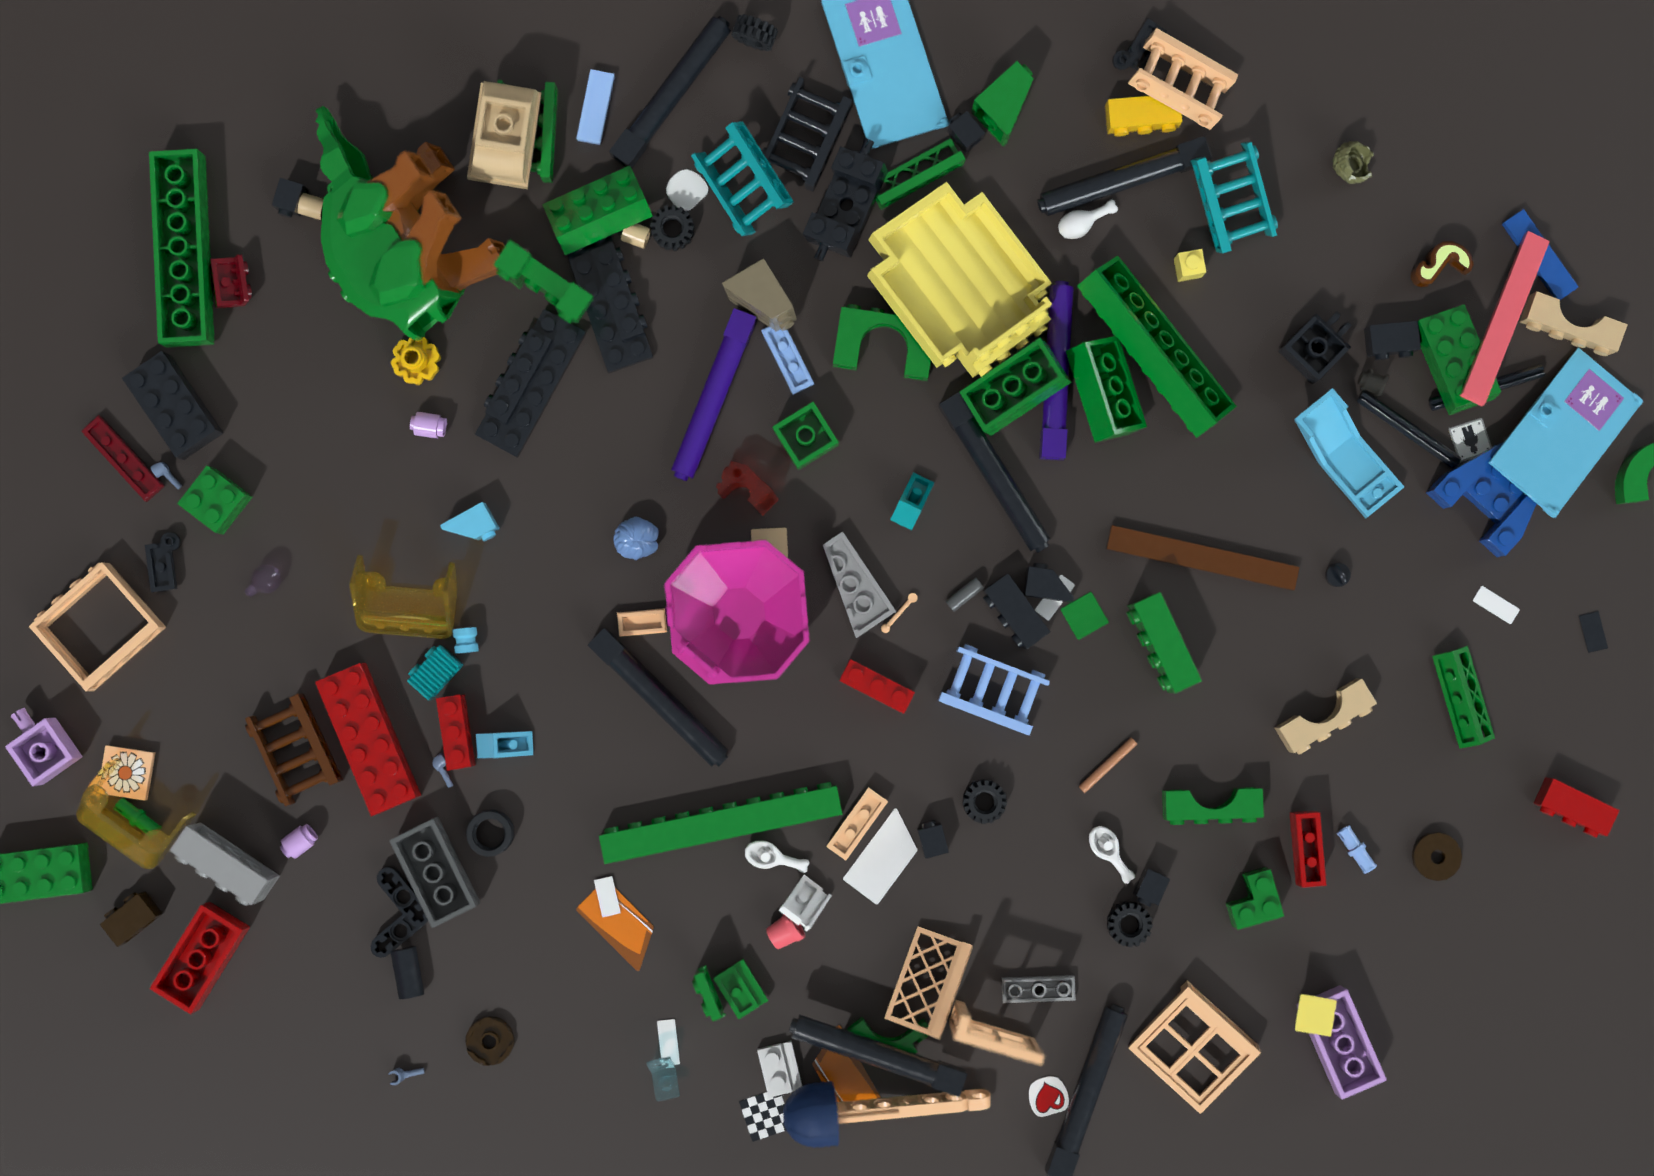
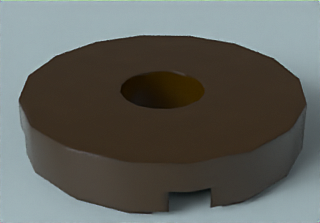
[1412,832,1462,881]
[465,1016,514,1066]

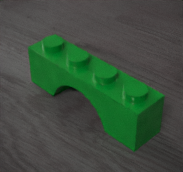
[1162,787,1264,825]

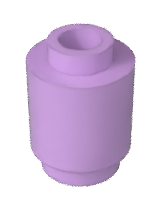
[410,412,447,439]
[280,824,318,859]

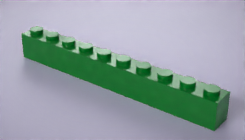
[599,782,842,864]

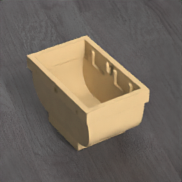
[467,81,541,189]

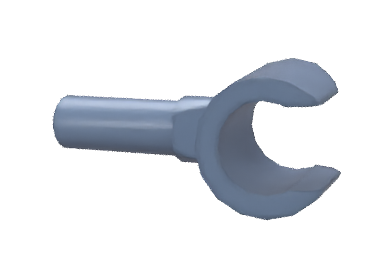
[151,462,182,490]
[432,753,453,788]
[388,1068,425,1085]

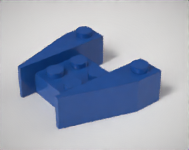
[1426,442,1537,557]

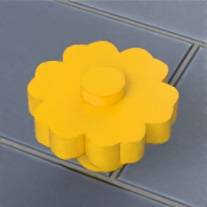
[391,337,441,385]

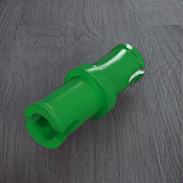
[113,797,162,839]

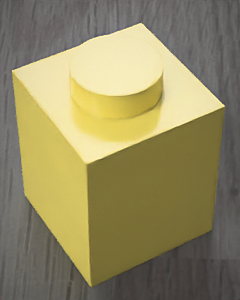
[1174,249,1206,282]

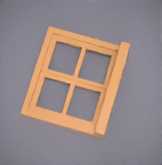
[1128,980,1261,1114]
[949,999,1045,1065]

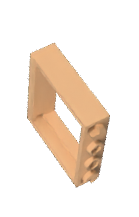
[29,562,166,691]

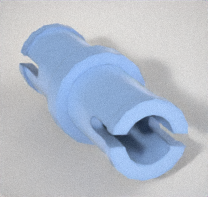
[1336,825,1377,874]

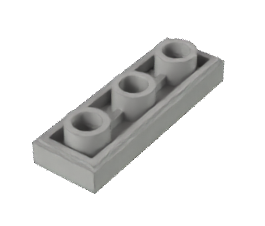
[1001,975,1076,1003]

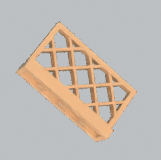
[885,926,973,1040]

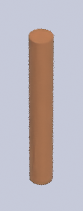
[1078,738,1137,793]

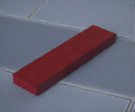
[81,415,165,502]

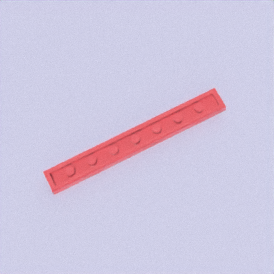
[1460,231,1550,406]

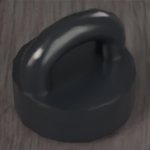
[1325,563,1351,587]

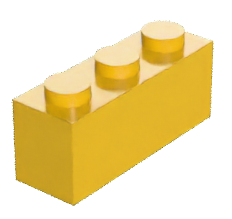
[1105,96,1182,136]

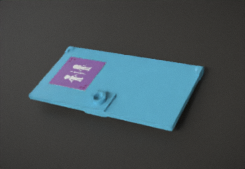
[821,0,950,149]
[1488,347,1643,518]

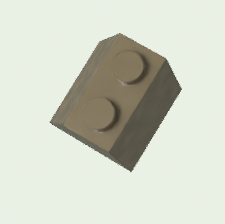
[722,258,797,332]

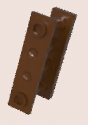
[245,693,343,806]

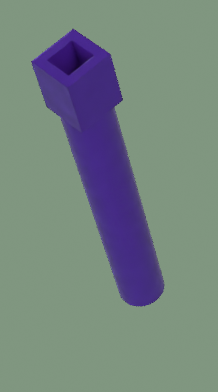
[1039,281,1074,460]
[671,308,757,481]

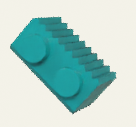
[407,645,464,701]

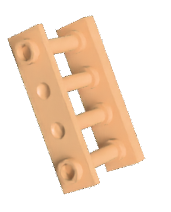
[1128,28,1238,130]

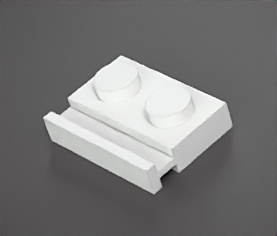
[779,875,832,932]
[757,1040,802,1098]

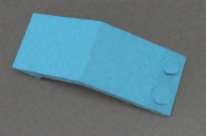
[1294,388,1404,518]

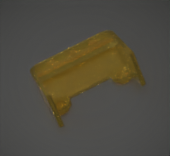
[349,555,457,639]
[76,758,196,869]

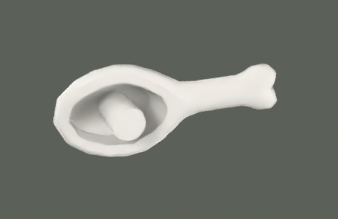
[1058,200,1118,239]
[1089,826,1135,884]
[745,841,810,873]

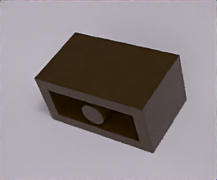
[99,891,163,947]

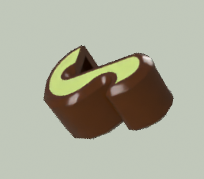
[1411,241,1474,287]

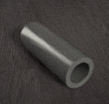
[945,577,984,612]

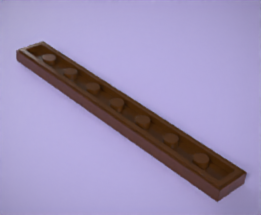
[1106,525,1300,591]

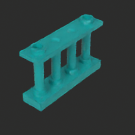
[691,121,794,236]
[1191,142,1278,254]

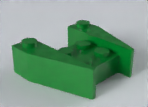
[493,240,594,323]

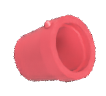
[766,914,805,950]

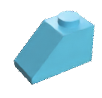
[440,502,500,541]
[476,731,533,758]

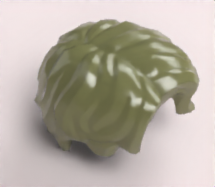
[1333,141,1374,184]

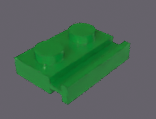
[713,959,769,1019]

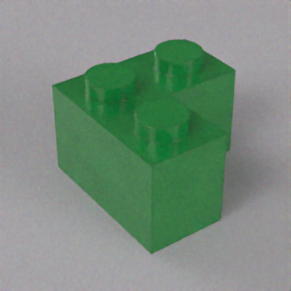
[1225,867,1284,930]

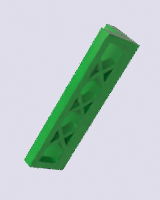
[876,138,966,210]
[1432,646,1495,749]

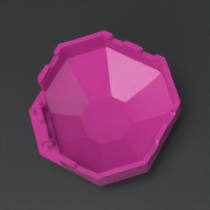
[665,540,809,684]

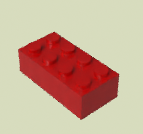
[149,902,250,1014]

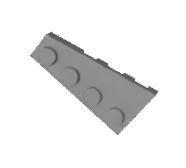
[823,532,896,638]

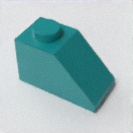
[890,472,934,530]

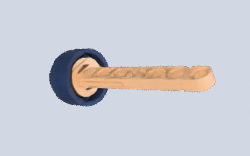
[783,1081,991,1148]

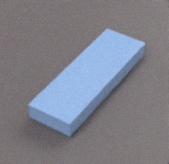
[576,69,615,145]
[761,327,814,395]

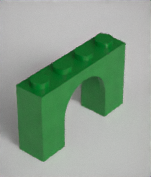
[833,304,931,381]

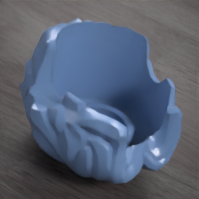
[613,516,659,560]

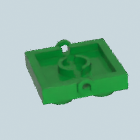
[692,965,726,1022]

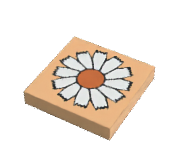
[98,745,156,801]

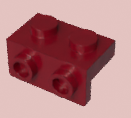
[209,254,252,308]

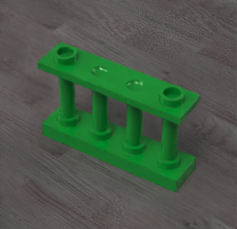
[497,80,558,183]

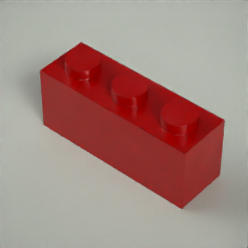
[839,659,915,714]
[436,694,476,770]
[1534,777,1620,838]
[1289,810,1326,887]

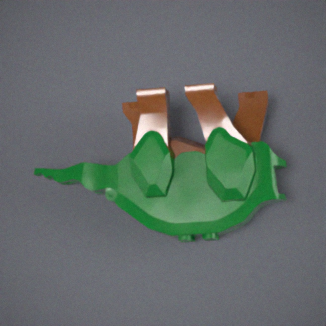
[315,106,505,341]

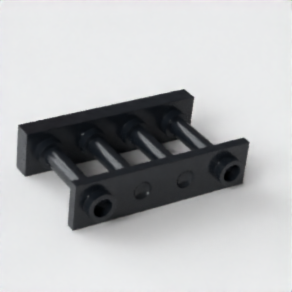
[762,77,852,192]

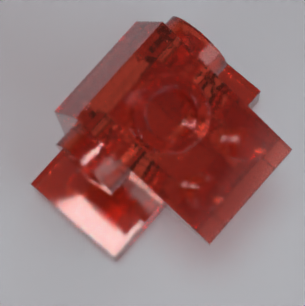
[716,461,779,516]

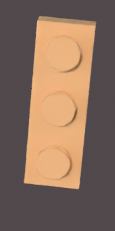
[826,787,888,860]

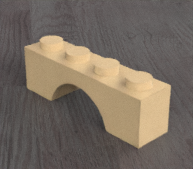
[1520,292,1628,356]
[1274,678,1377,755]

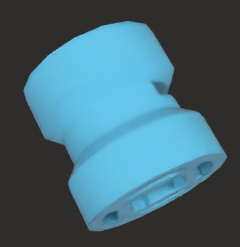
[453,627,479,654]

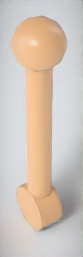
[881,593,918,633]

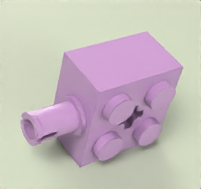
[5,708,83,786]

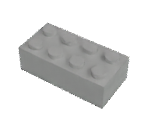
[170,822,280,905]

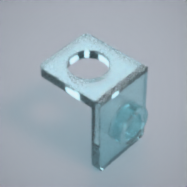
[647,1057,680,1102]

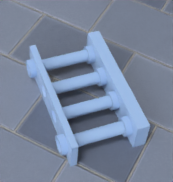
[938,644,1050,735]

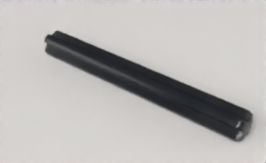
[1428,364,1545,411]
[1357,391,1461,468]

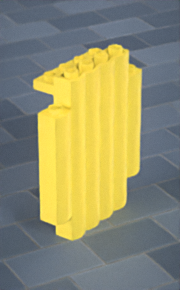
[867,182,1052,377]

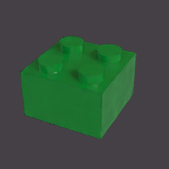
[772,402,839,470]
[177,465,252,535]

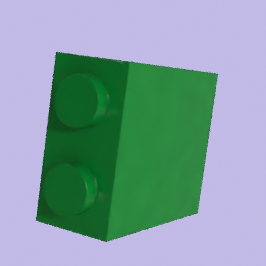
[971,61,1034,147]

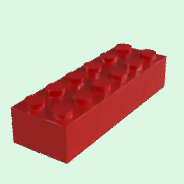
[315,663,422,816]

